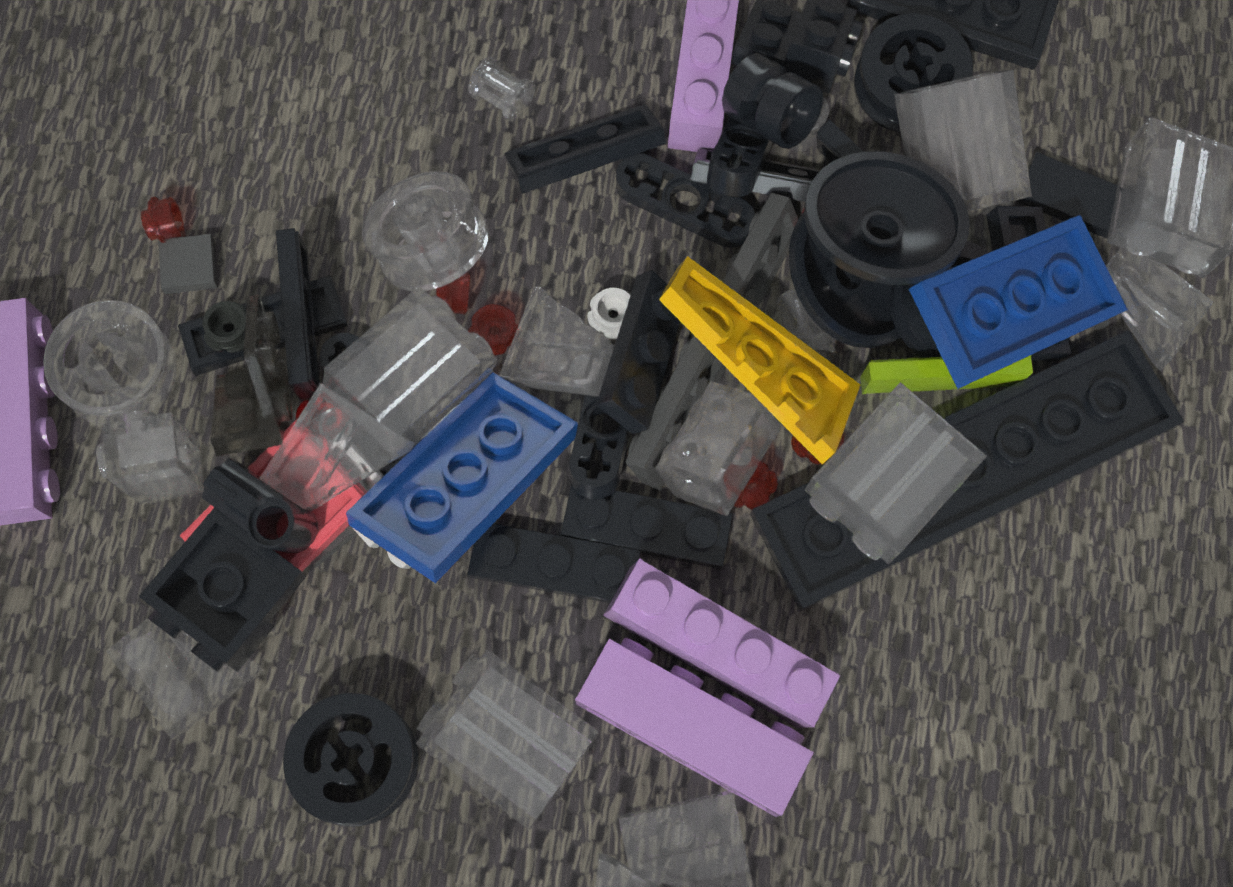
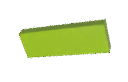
[860,355,1033,394]

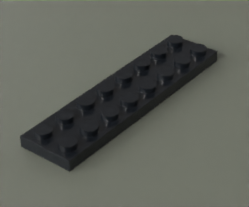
[750,330,1184,612]

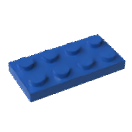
[909,215,1128,389]
[346,372,578,583]

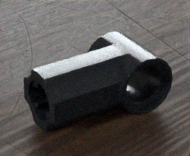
[201,458,318,553]

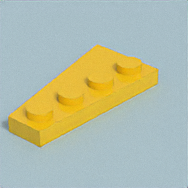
[659,256,861,464]

